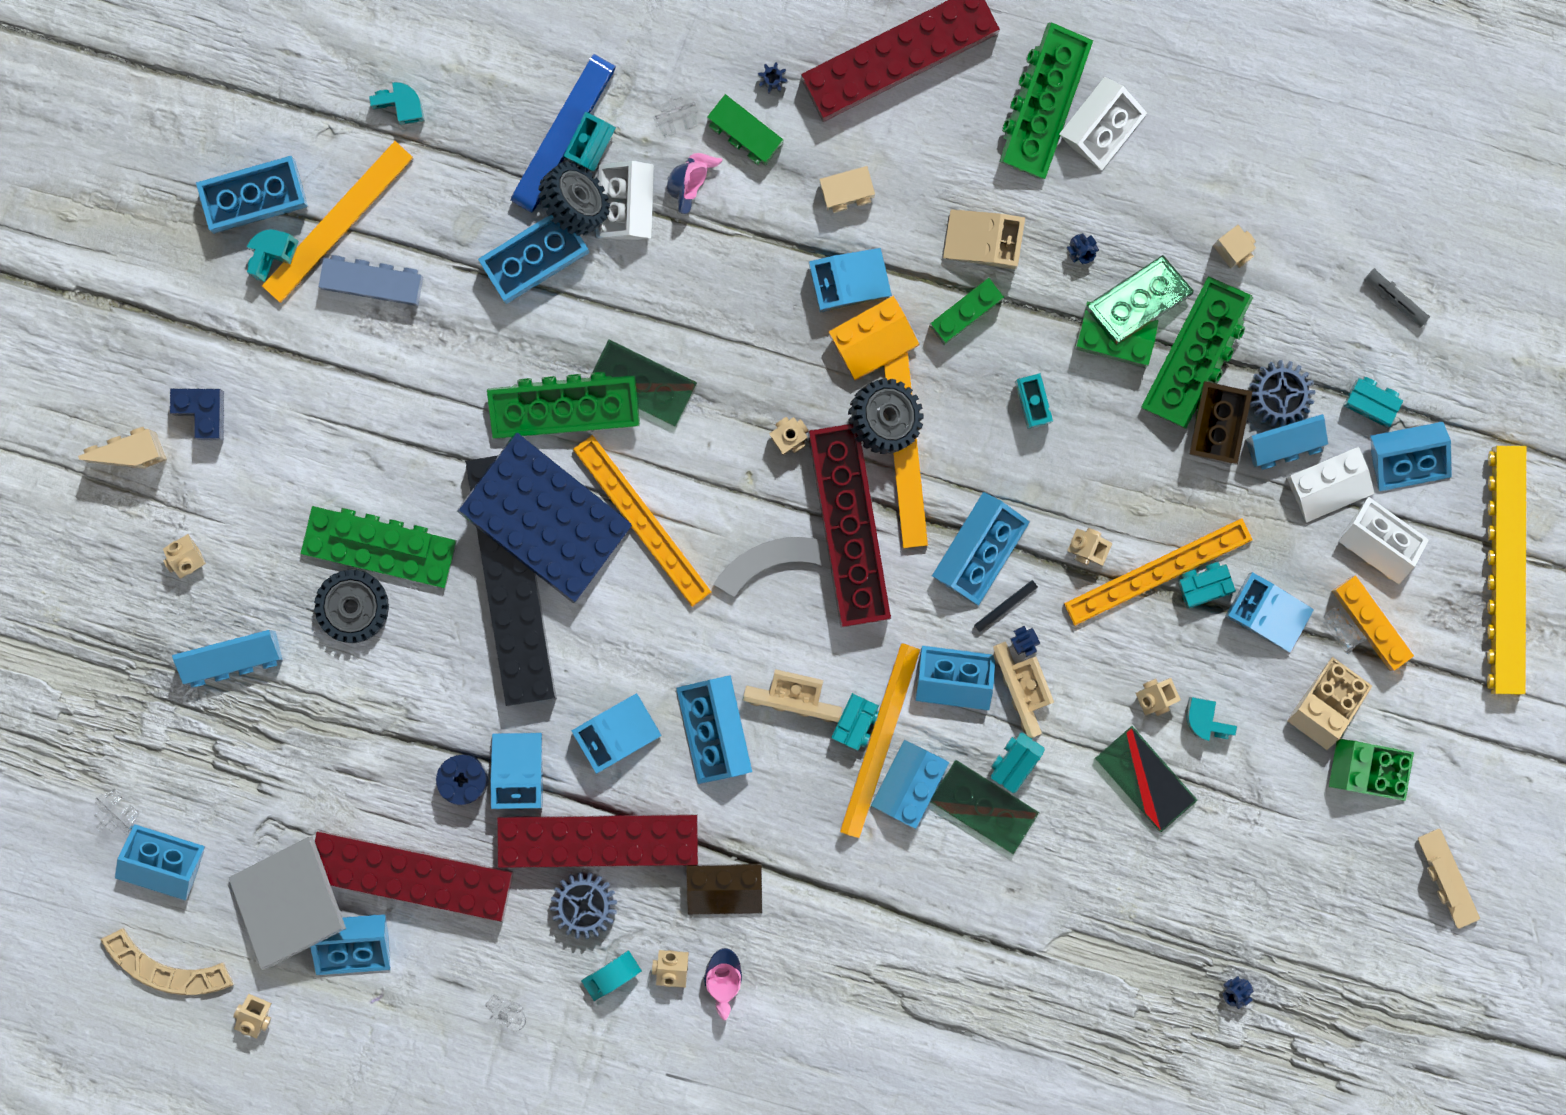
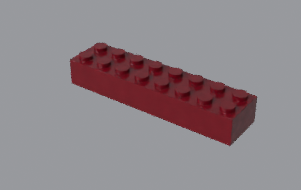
[801,0,1000,122]
[808,424,891,628]
[497,814,698,868]
[315,830,514,922]

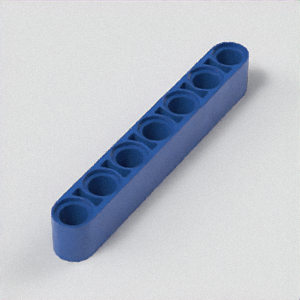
[510,54,616,213]

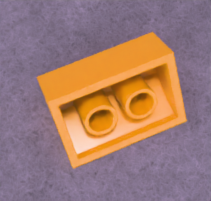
[829,295,920,381]

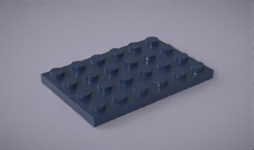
[457,433,632,603]

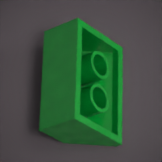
[1074,301,1159,368]

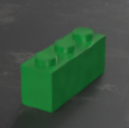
[707,94,784,166]
[929,278,1004,345]

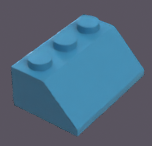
[1245,414,1328,470]
[1370,422,1452,491]
[915,645,995,710]
[871,739,949,829]
[115,824,205,901]
[310,914,391,975]

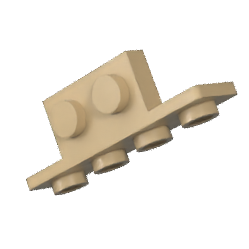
[993,642,1054,738]
[743,669,842,722]
[1418,829,1480,928]

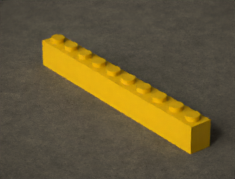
[1487,446,1527,694]

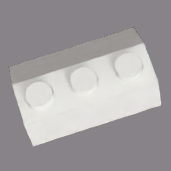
[1059,77,1147,171]
[596,161,654,240]
[1286,447,1375,523]
[1339,497,1429,584]

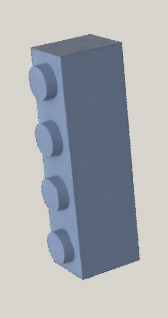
[318,255,424,306]

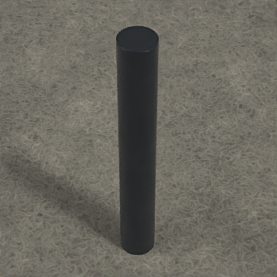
[974,580,1038,633]

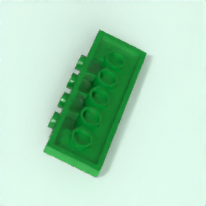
[999,22,1094,179]
[1141,276,1253,429]
[487,372,640,439]
[300,506,457,589]

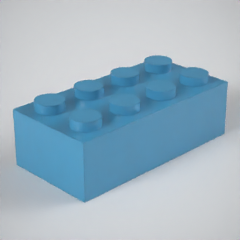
[196,156,308,234]
[478,215,590,304]

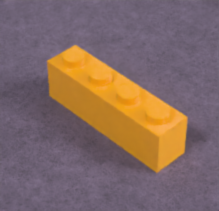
[1332,575,1414,671]

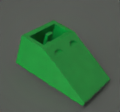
[1329,739,1414,801]

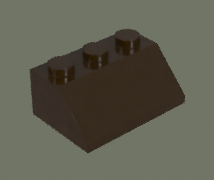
[1189,381,1253,465]
[687,863,762,915]

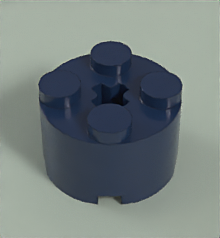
[436,755,488,805]

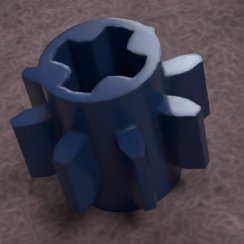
[758,62,788,94]
[1067,233,1099,265]
[1010,626,1040,657]
[1222,976,1254,1009]

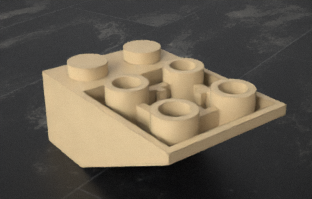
[943,209,1025,270]
[78,427,167,469]
[1287,657,1372,750]

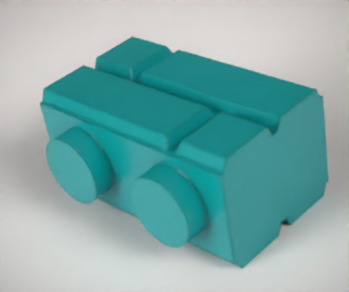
[564,112,616,171]
[1015,373,1053,429]
[1343,376,1403,428]
[1178,561,1236,609]
[831,693,879,751]
[990,733,1045,793]

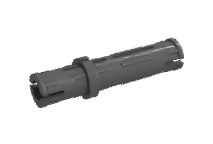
[1364,268,1430,328]

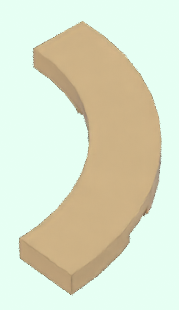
[100,928,234,995]

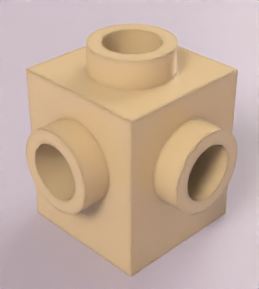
[769,417,809,456]
[1067,528,1112,566]
[163,534,206,579]
[1135,678,1181,716]
[652,950,689,988]
[233,994,272,1039]

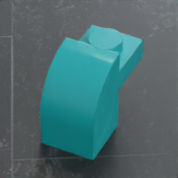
[369,82,425,125]
[247,229,299,282]
[1186,697,1237,741]
[581,950,642,1001]

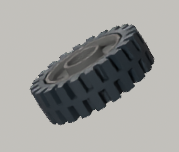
[538,162,610,236]
[848,378,924,454]
[314,570,389,643]

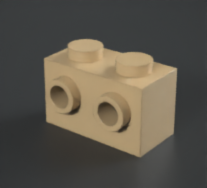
[819,166,875,213]
[1213,225,1256,269]

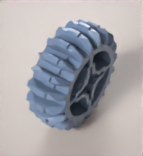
[1249,360,1316,427]
[550,872,617,939]

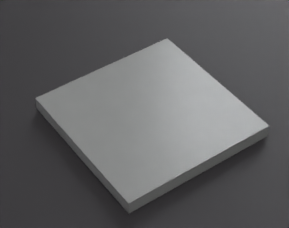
[229,837,346,969]

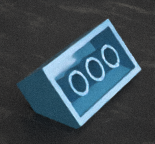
[932,492,1030,606]
[172,630,283,688]
[676,675,752,784]

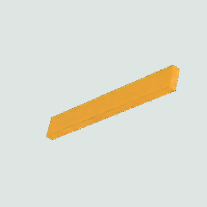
[262,141,414,303]
[884,352,928,548]
[573,435,712,607]
[1064,518,1253,626]
[840,643,921,838]

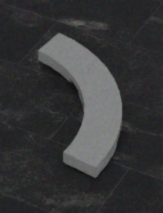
[713,537,831,597]

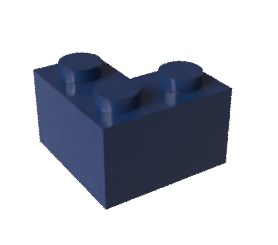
[170,388,224,440]

